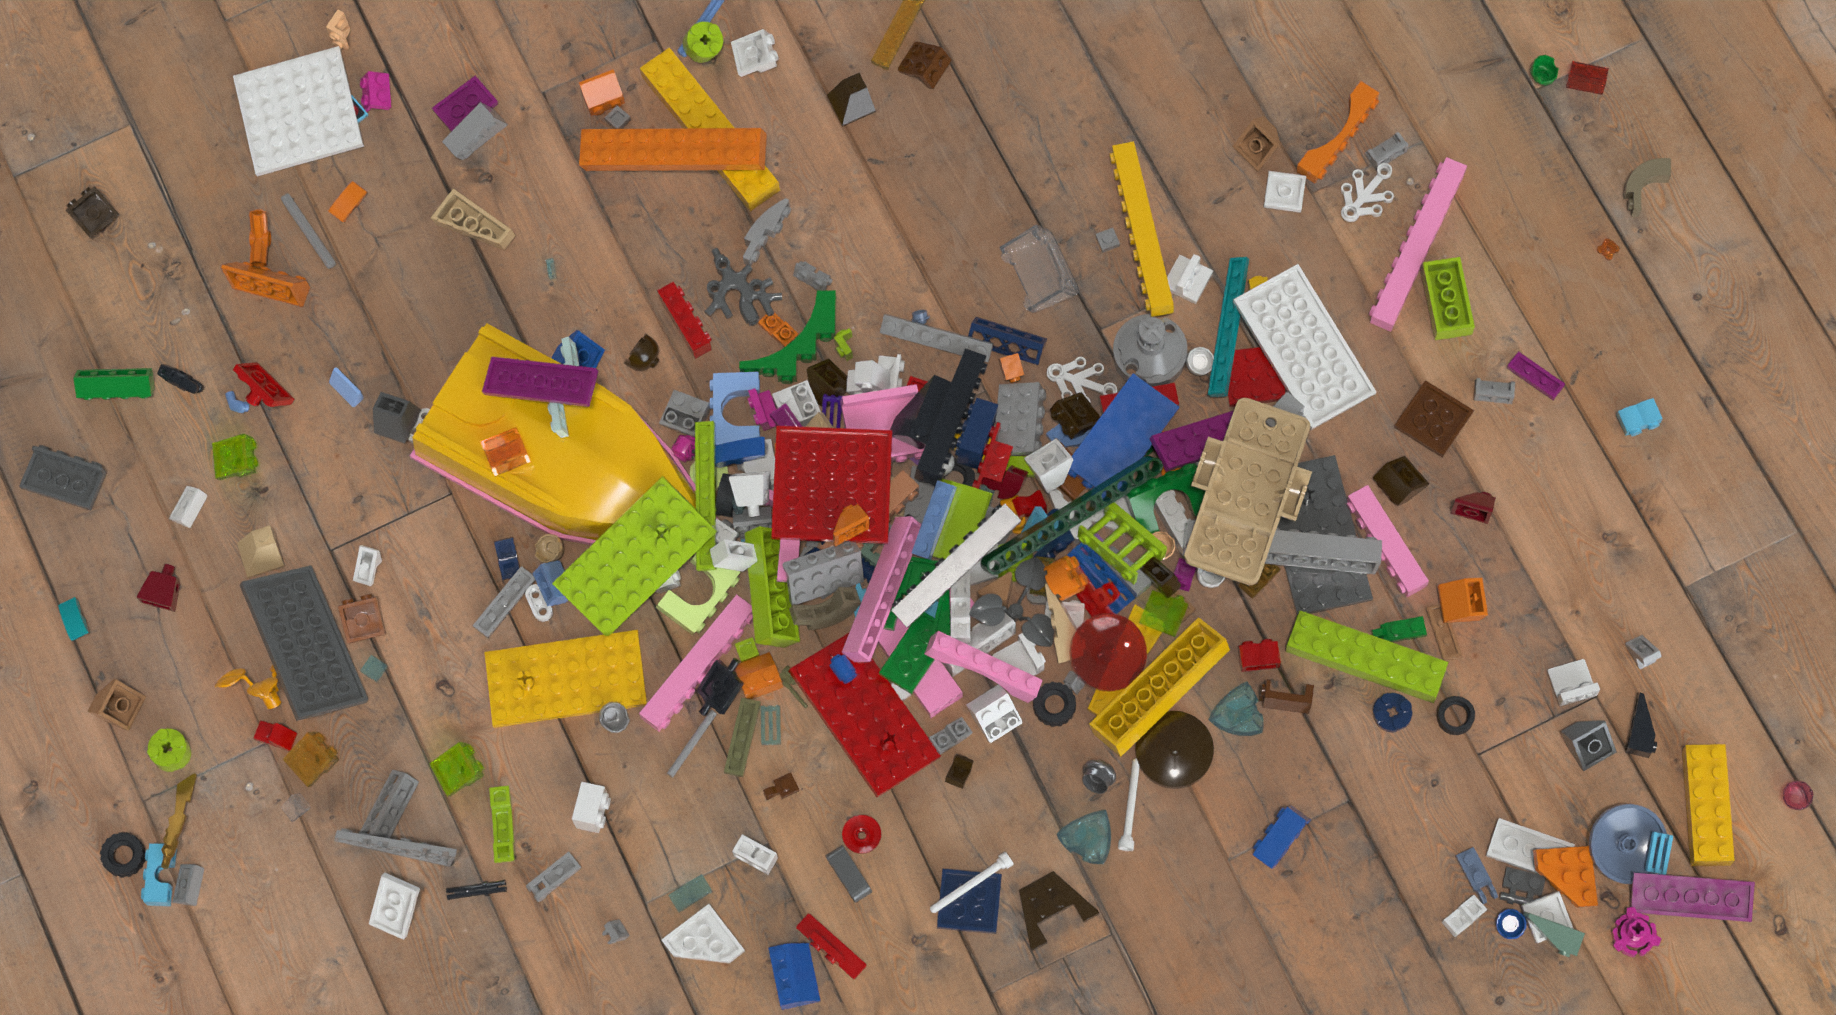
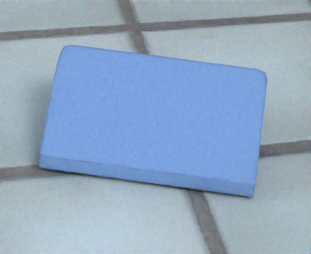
[329,367,364,407]

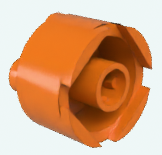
[1044,556,1088,601]

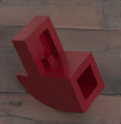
[982,465,1029,499]

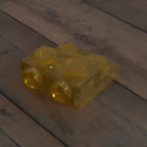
[283,732,339,787]

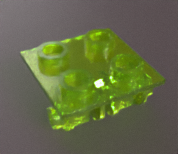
[1139,590,1189,637]

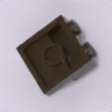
[66,186,119,239]
[1050,392,1100,439]

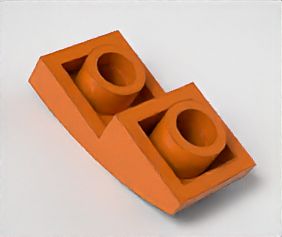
[328,181,368,222]
[757,312,798,347]

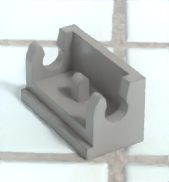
[1364,132,1409,170]
[1474,378,1515,404]

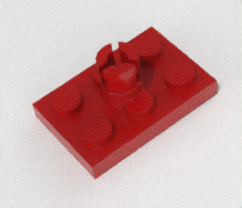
[233,362,295,407]

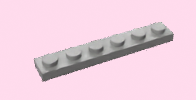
[880,314,994,362]

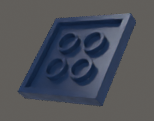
[937,869,1002,934]

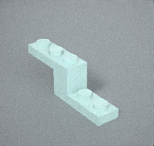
[548,337,579,438]

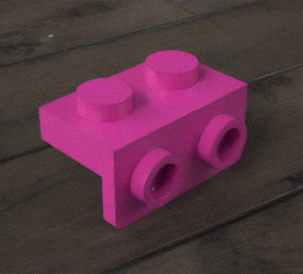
[360,71,391,112]
[747,388,777,431]

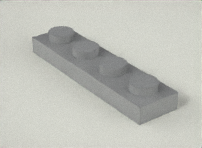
[473,566,536,638]

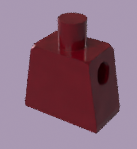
[136,564,180,612]

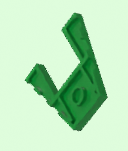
[883,557,951,636]

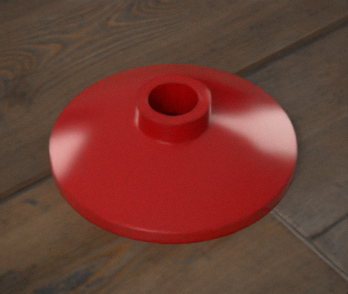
[842,815,882,854]

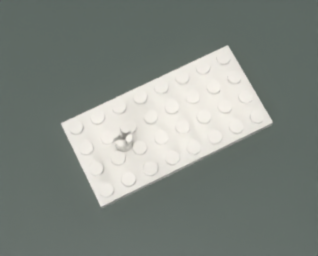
[1233,264,1377,430]

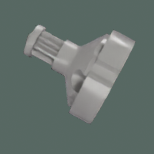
[1113,314,1187,387]

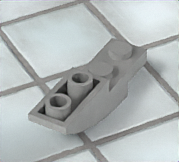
[743,198,791,266]

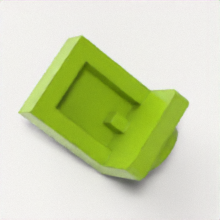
[834,328,853,361]

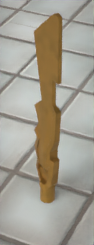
[161,773,197,869]

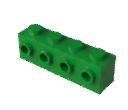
[73,368,155,400]

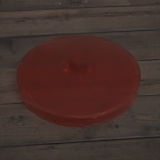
[1069,613,1147,692]

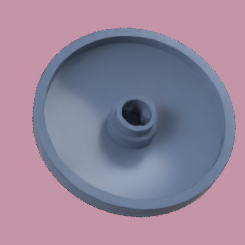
[1589,804,1667,884]

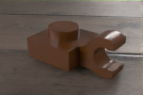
[763,772,799,800]

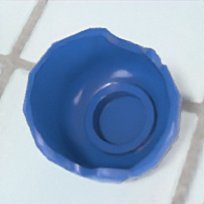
[1496,909,1527,939]

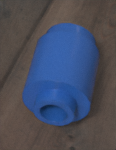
[829,654,857,684]

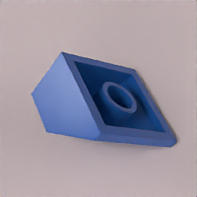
[552,330,605,368]

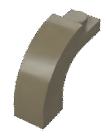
[1623,158,1671,217]
[789,587,861,630]

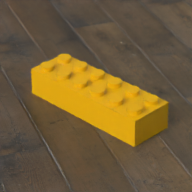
[1682,744,1735,866]

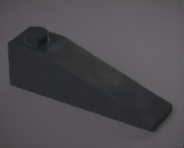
[890,375,951,449]

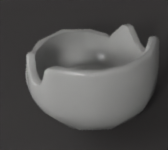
[599,702,630,733]

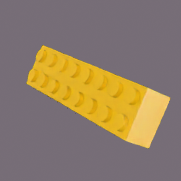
[1089,617,1230,757]

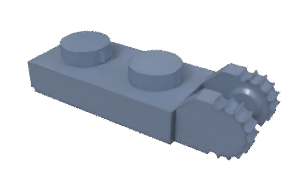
[1455,847,1498,904]

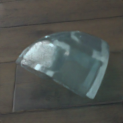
[1208,681,1264,736]
[1056,810,1111,864]

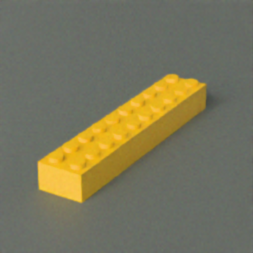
[640,47,780,212]

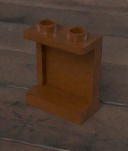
[1260,679,1314,714]

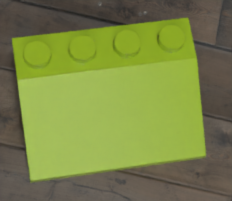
[932,479,993,559]

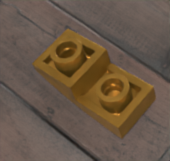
[1239,564,1281,599]

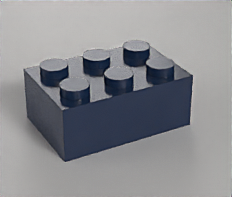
[955,398,999,469]

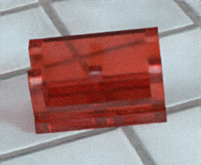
[1566,61,1609,95]

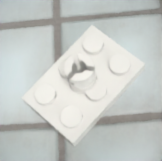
[369,873,420,940]

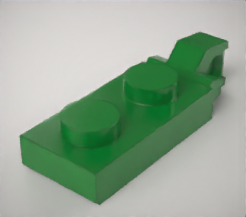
[1371,616,1427,642]

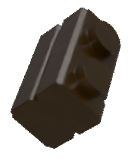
[1140,557,1181,598]

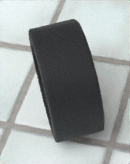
[1437,696,1475,735]

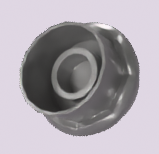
[1082,760,1116,794]

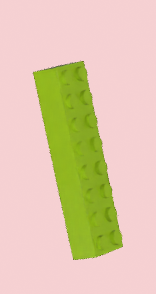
[1286,611,1448,704]

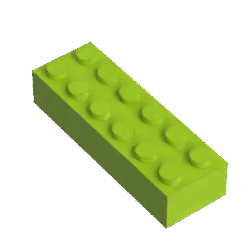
[744,526,800,648]

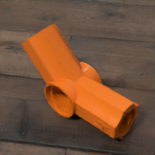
[249,209,271,267]

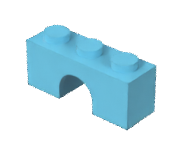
[141,843,177,906]

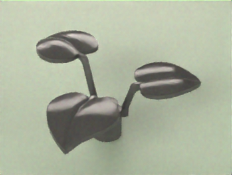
[969,557,1054,647]

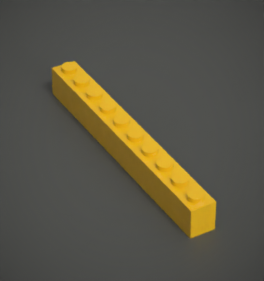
[1109,141,1174,317]

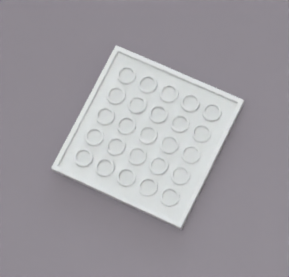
[233,46,364,176]

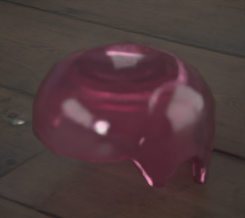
[1783,781,1814,811]

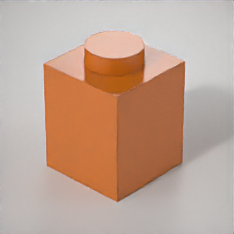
[998,353,1024,383]

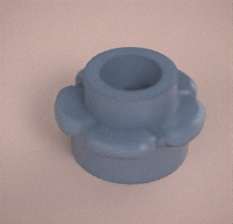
[911,310,930,324]

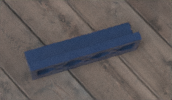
[968,317,1047,365]

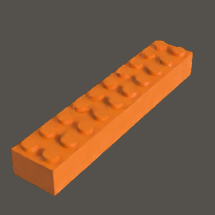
[579,128,767,171]

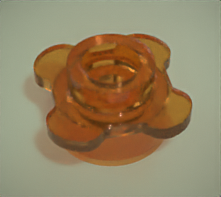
[1597,238,1620,260]

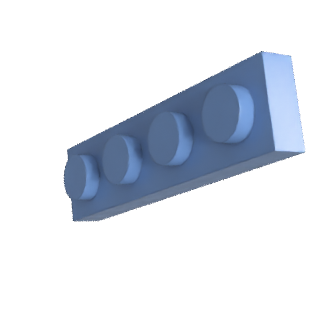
[911,480,957,560]

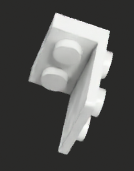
[1547,659,1600,706]

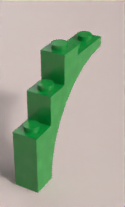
[739,290,837,384]

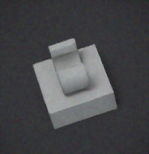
[602,919,630,944]

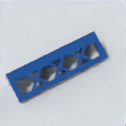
[1066,543,1135,615]

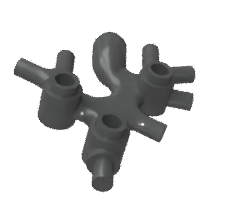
[704,248,782,326]

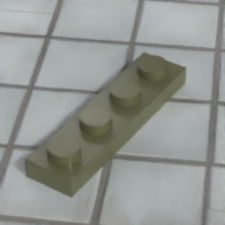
[724,698,761,777]

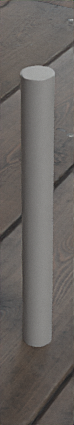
[667,710,717,778]

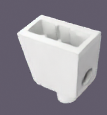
[729,471,770,517]

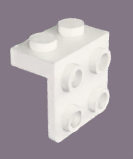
[993,633,1046,676]

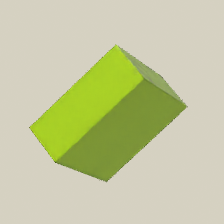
[735,637,759,662]

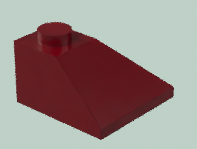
[1450,492,1496,524]

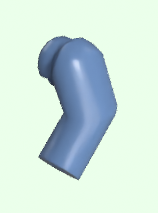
[225,391,249,413]

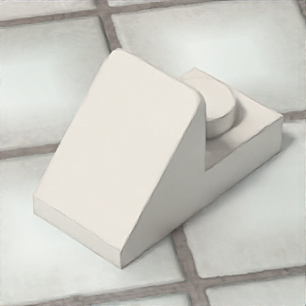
[353,545,382,586]

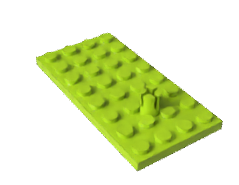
[552,476,717,636]

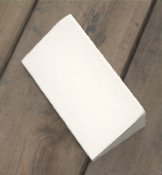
[169,486,207,528]

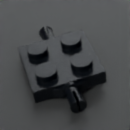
[696,658,744,716]

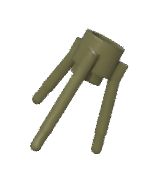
[780,666,808,708]

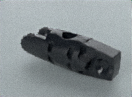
[157,364,205,394]

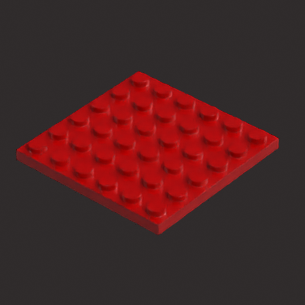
[771,426,892,544]

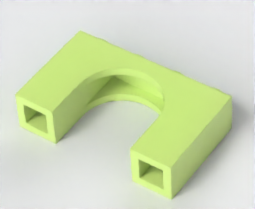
[656,554,740,635]

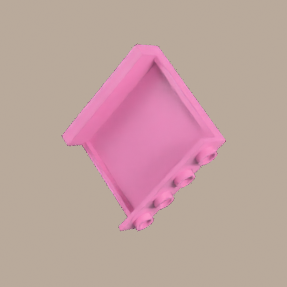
[840,384,926,463]

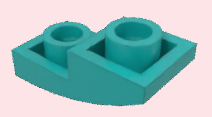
[58,597,89,641]

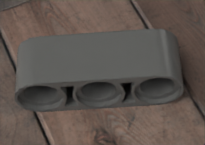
[825,845,872,903]

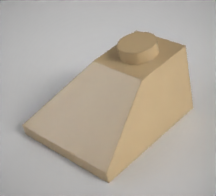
[237,525,285,579]

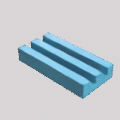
[1645,831,1673,875]

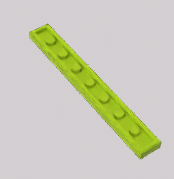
[695,421,716,571]

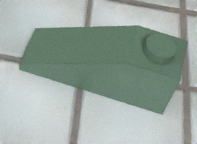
[1523,911,1585,957]

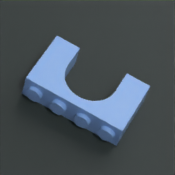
[710,372,760,445]

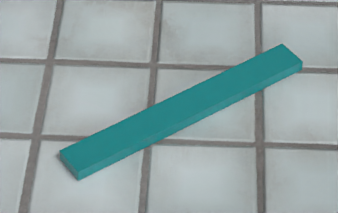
[1208,257,1250,397]

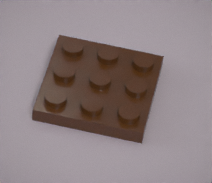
[1394,380,1474,458]

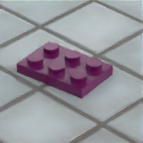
[432,75,498,132]

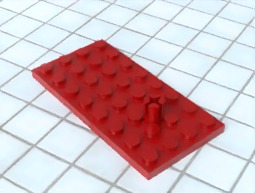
[788,632,941,798]

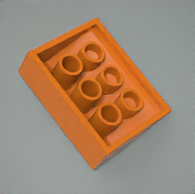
[221,262,310,307]

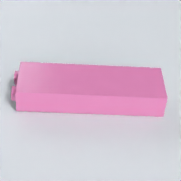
[877,618,963,718]

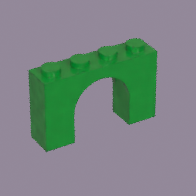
[1125,463,1206,534]

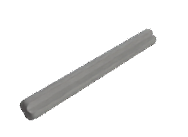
[281,193,336,269]

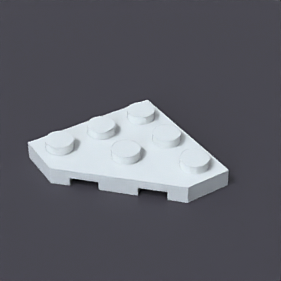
[661,904,745,963]

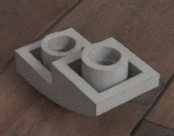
[929,717,973,755]

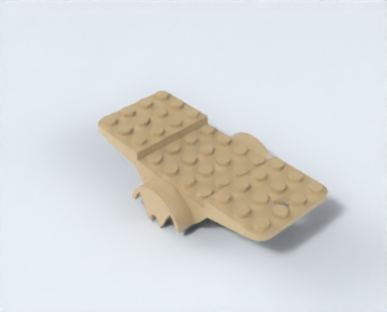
[1184,398,1312,585]

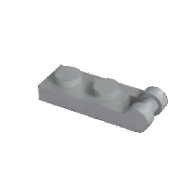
[526,852,581,902]

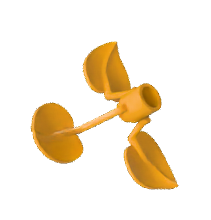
[214,665,281,709]

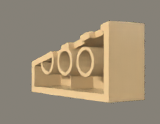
[431,189,516,250]

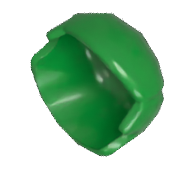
[1530,55,1559,85]

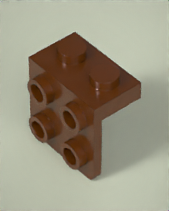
[898,42,952,89]

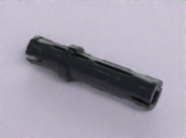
[446,879,507,901]

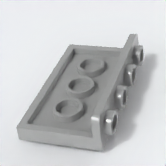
[995,382,1046,456]
[783,541,864,605]

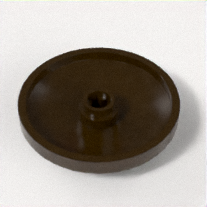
[1135,711,1214,789]

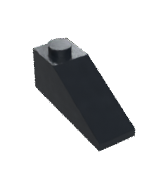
[1625,692,1657,758]

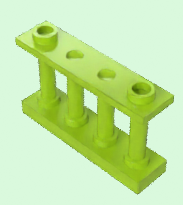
[1077,502,1167,585]

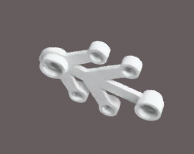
[1341,163,1394,222]
[1047,357,1117,403]

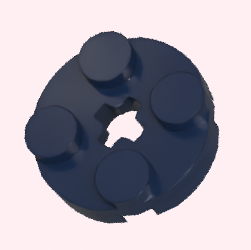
[1373,693,1413,733]

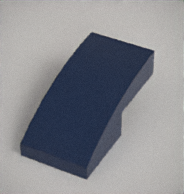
[494,537,520,580]

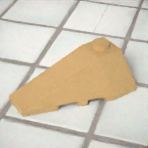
[1045,582,1086,663]

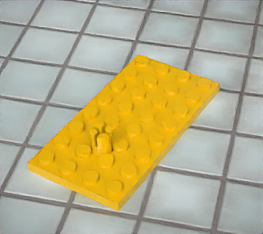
[484,630,647,728]

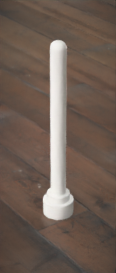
[1118,758,1140,851]
[930,852,1014,913]

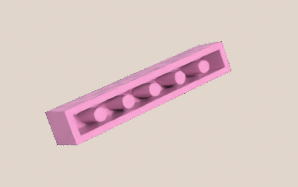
[1346,485,1429,597]

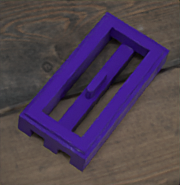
[822,394,842,428]

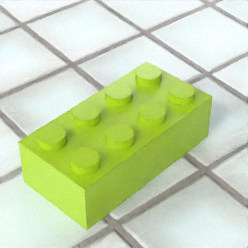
[1421,257,1475,340]

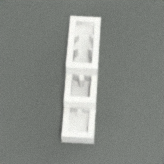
[951,570,971,643]

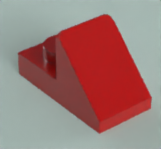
[1012,490,1047,517]
[253,720,298,752]

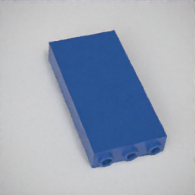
[1068,373,1179,499]

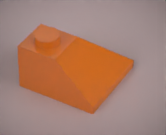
[833,504,869,547]

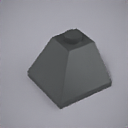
[1561,720,1617,771]

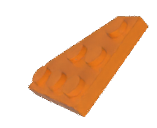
[1533,846,1598,908]

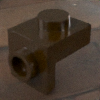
[945,754,974,789]

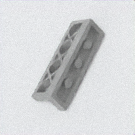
[359,770,419,838]

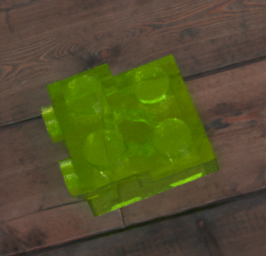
[212,434,258,480]
[429,742,484,797]

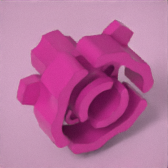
[1611,907,1661,958]

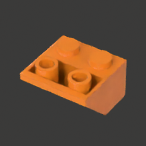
[1438,578,1488,623]

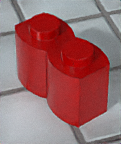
[1238,639,1281,672]

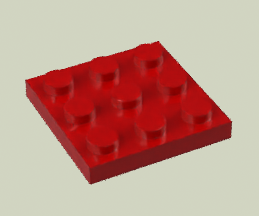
[1228,347,1285,407]

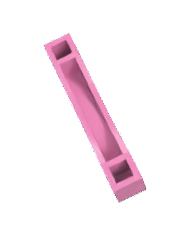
[924,631,1042,703]

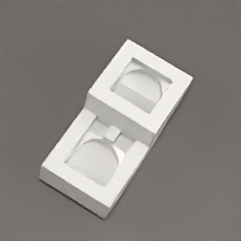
[1442,895,1487,937]

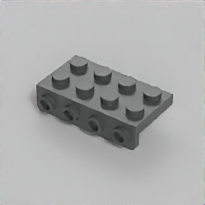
[19,445,106,511]

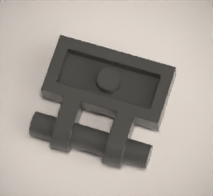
[1500,867,1546,905]

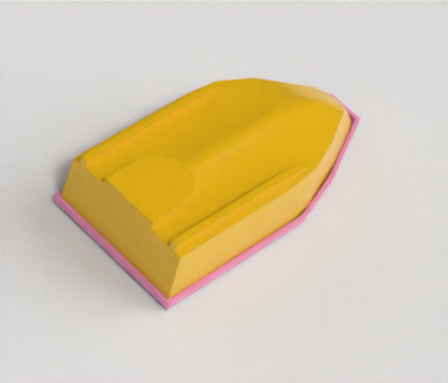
[410,323,719,554]

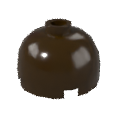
[624,333,659,371]

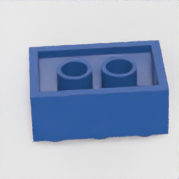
[768,943,821,1010]

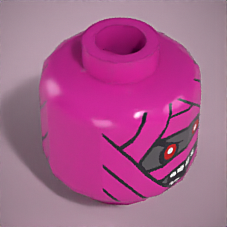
[671,435,695,463]

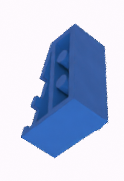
[1252,806,1311,869]

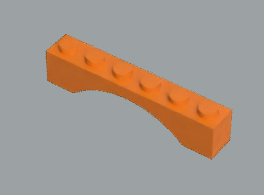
[1296,81,1379,184]

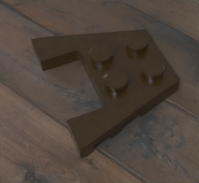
[1019,871,1099,952]

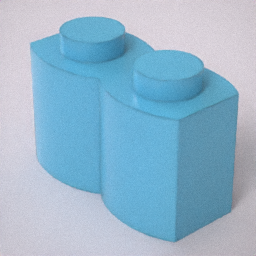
[1616,398,1663,437]

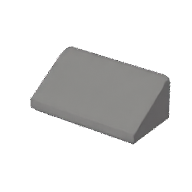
[172,864,204,906]

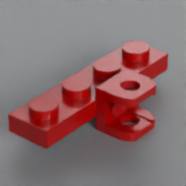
[1075,567,1125,641]

